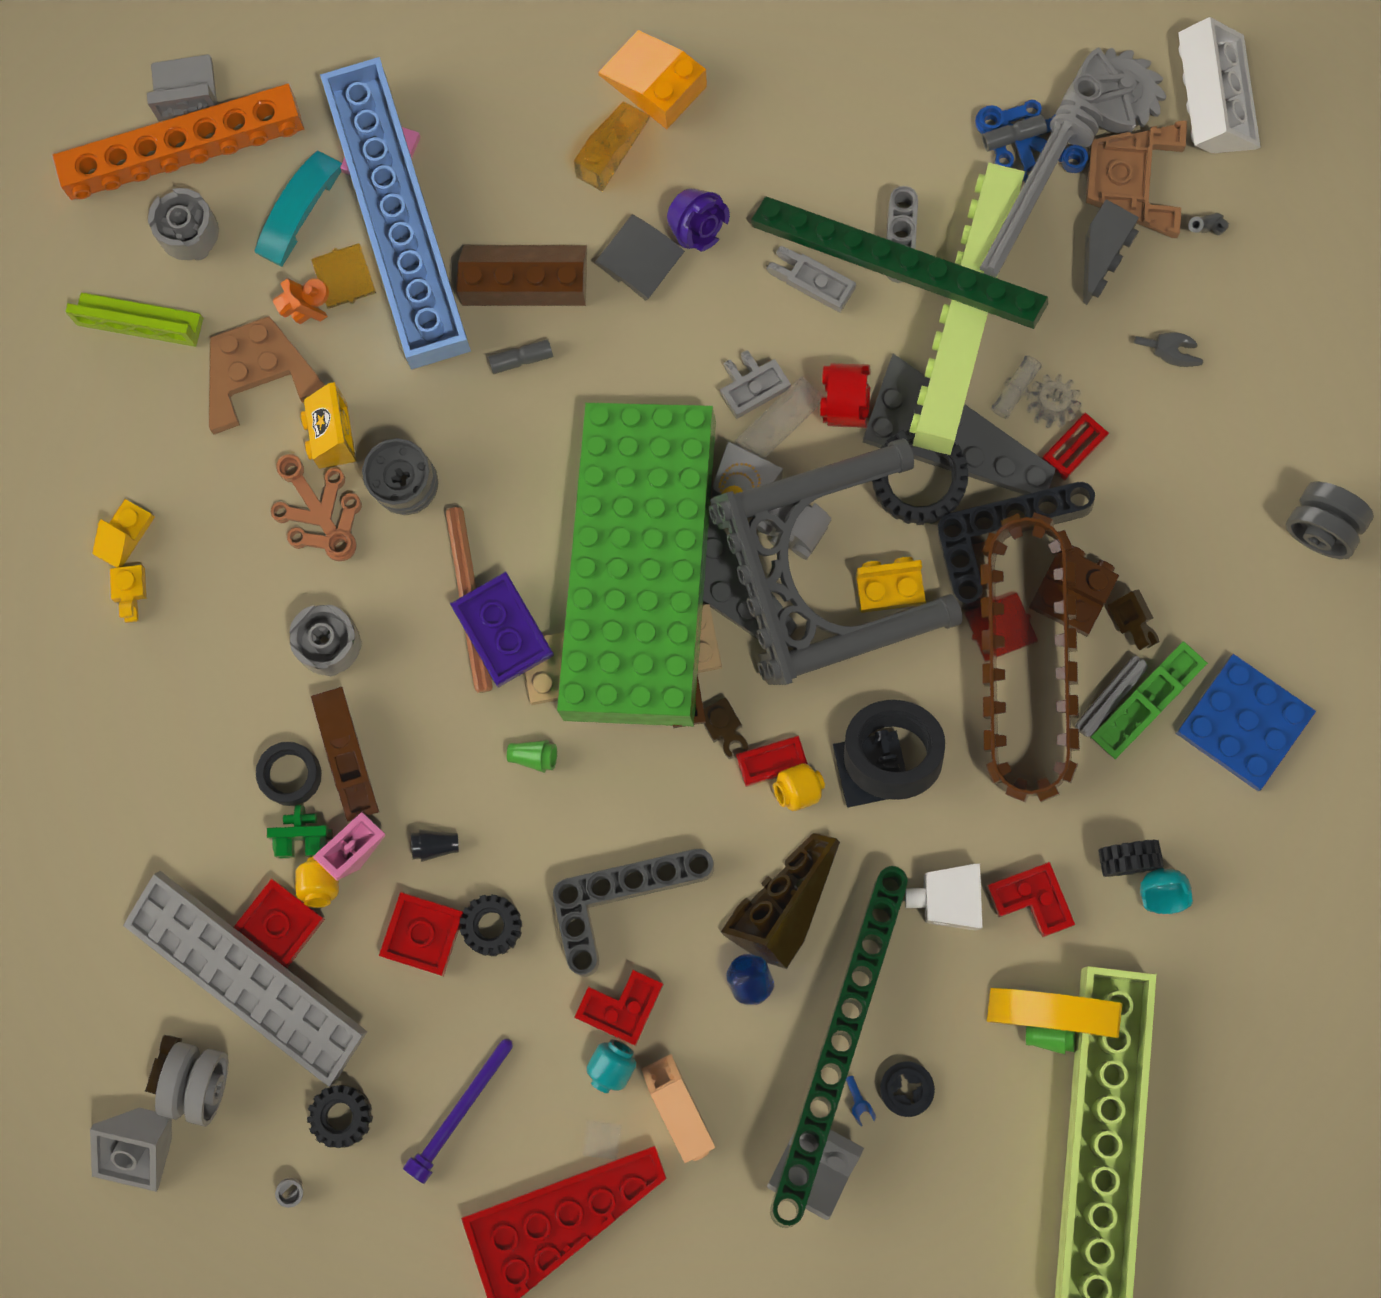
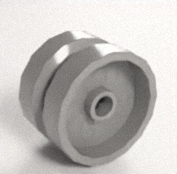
[155,1042,229,1127]

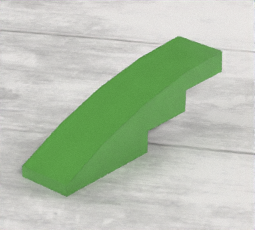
[1091,641,1208,760]

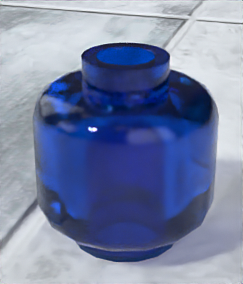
[726,954,775,1005]

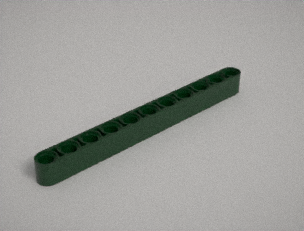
[770,866,908,1228]

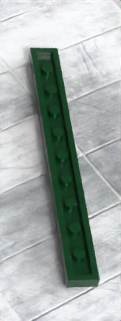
[751,196,1048,329]

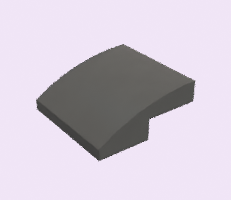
[595,214,685,301]

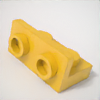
[855,557,926,613]

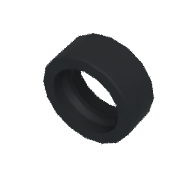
[256,742,322,806]

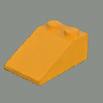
[598,30,707,129]

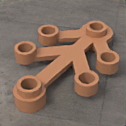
[271,454,362,562]

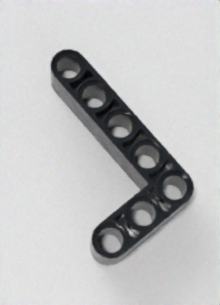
[938,482,1095,610]

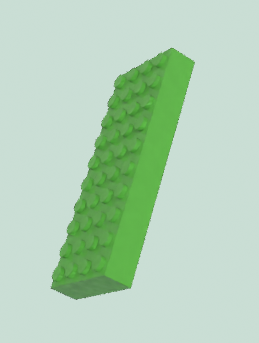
[557,403,716,727]

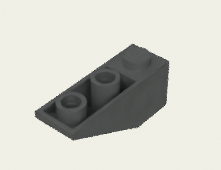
[1083,199,1139,305]

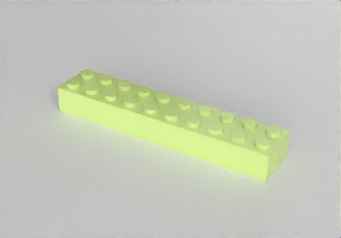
[1055,966,1157,1298]

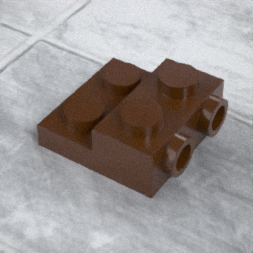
[1029,546,1119,637]

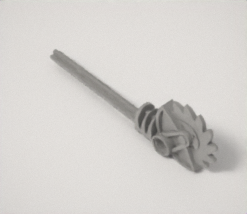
[980,47,1166,278]

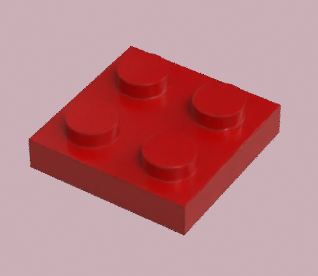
[234,878,325,969]
[379,892,464,977]

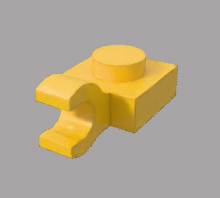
[110,565,147,623]

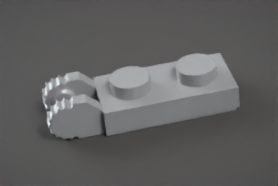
[766,246,856,313]

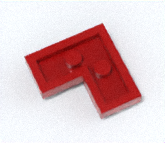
[986,862,1075,938]
[574,970,664,1046]

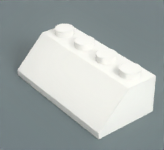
[1178,17,1261,153]

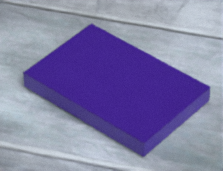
[450,572,554,688]

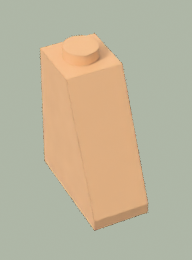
[641,1054,716,1163]

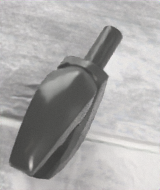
[1134,332,1203,367]

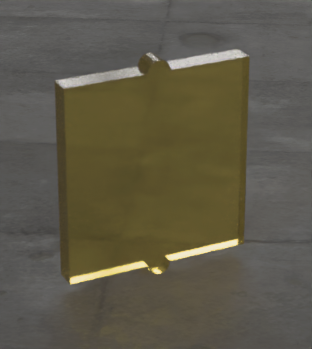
[311,243,376,309]

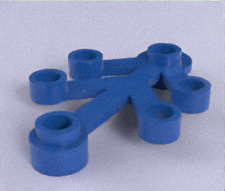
[975,100,1088,182]

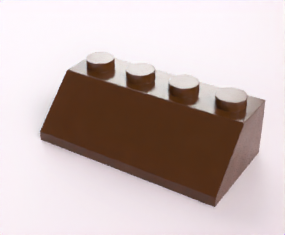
[457,245,587,306]

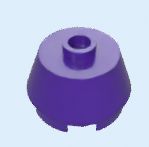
[667,188,730,252]

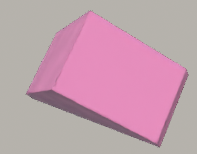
[313,812,385,881]

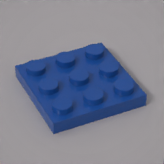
[1176,654,1316,792]

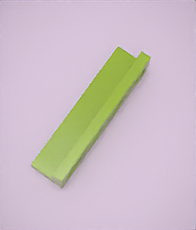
[65,293,204,347]

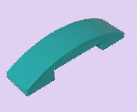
[255,150,342,267]

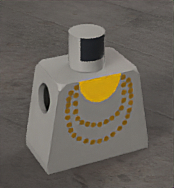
[712,442,783,498]

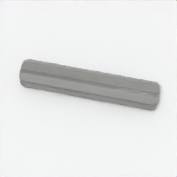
[1075,656,1148,737]

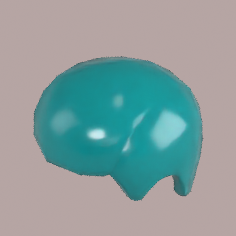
[1140,868,1193,914]

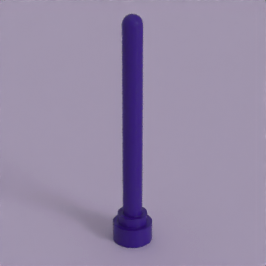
[403,1039,513,1184]

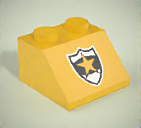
[301,382,356,469]

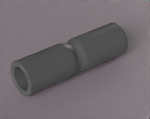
[982,114,1047,152]
[488,339,554,374]

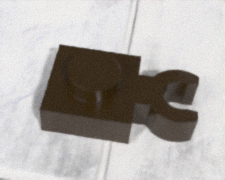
[703,697,748,759]
[145,1035,182,1094]

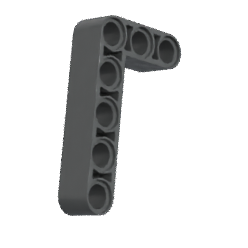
[553,849,714,977]

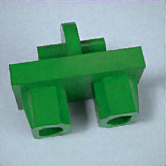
[267,805,333,859]

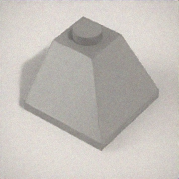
[90,1108,172,1192]

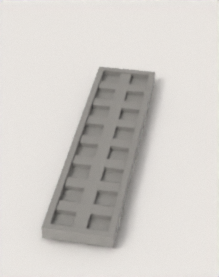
[123,871,368,1087]

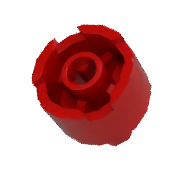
[820,363,871,428]

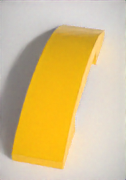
[987,988,1122,1038]

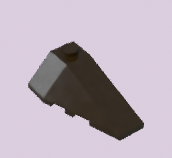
[721,833,840,969]

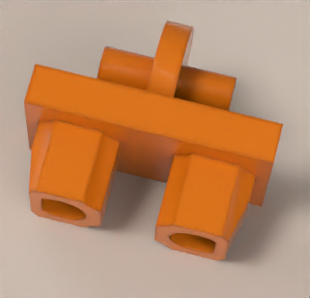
[273,278,329,324]

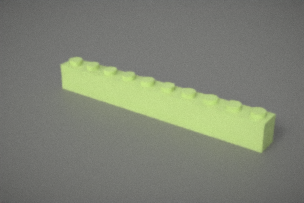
[909,162,1025,455]

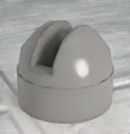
[275,1178,304,1208]

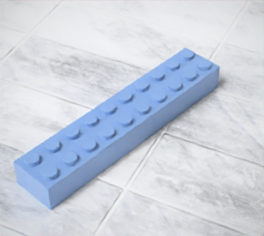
[320,57,471,370]

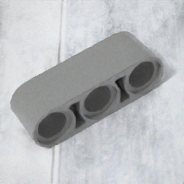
[886,186,918,283]

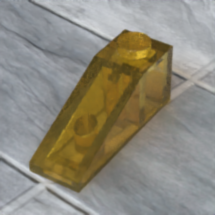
[573,101,650,192]

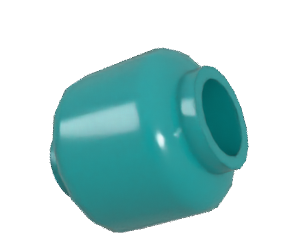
[586,1039,636,1093]

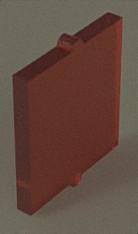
[964,593,1038,662]

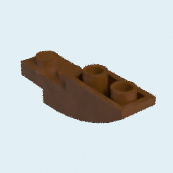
[311,687,379,822]

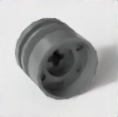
[362,438,439,515]

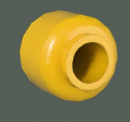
[773,764,825,811]
[296,856,339,908]

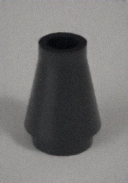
[411,829,459,862]

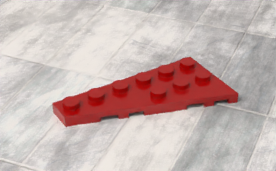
[461,1145,667,1298]

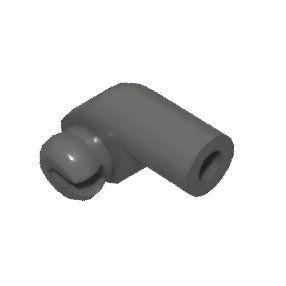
[1188,213,1229,235]

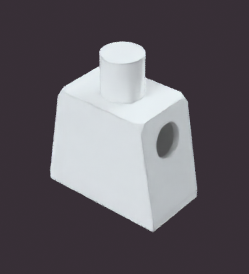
[905,864,983,930]

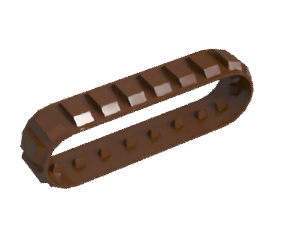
[981,512,1080,803]

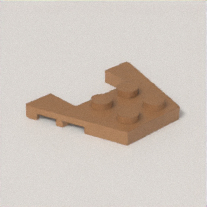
[1086,121,1187,238]
[209,316,325,435]

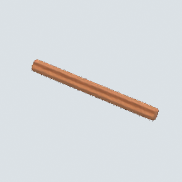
[446,507,493,693]

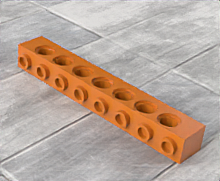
[52,83,305,200]

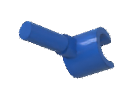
[846,1076,876,1126]

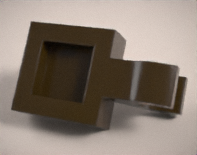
[1108,589,1160,650]

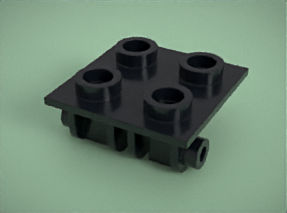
[832,730,906,808]

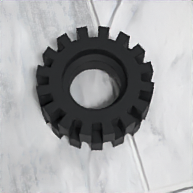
[1098,840,1164,877]
[460,894,522,957]
[307,1085,373,1148]

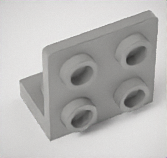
[147,54,217,121]
[767,1130,864,1220]

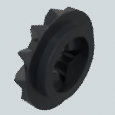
[880,1061,935,1117]

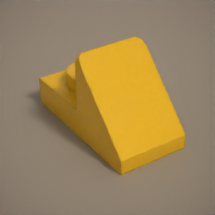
[92,499,155,568]

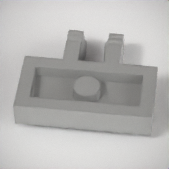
[720,350,791,419]

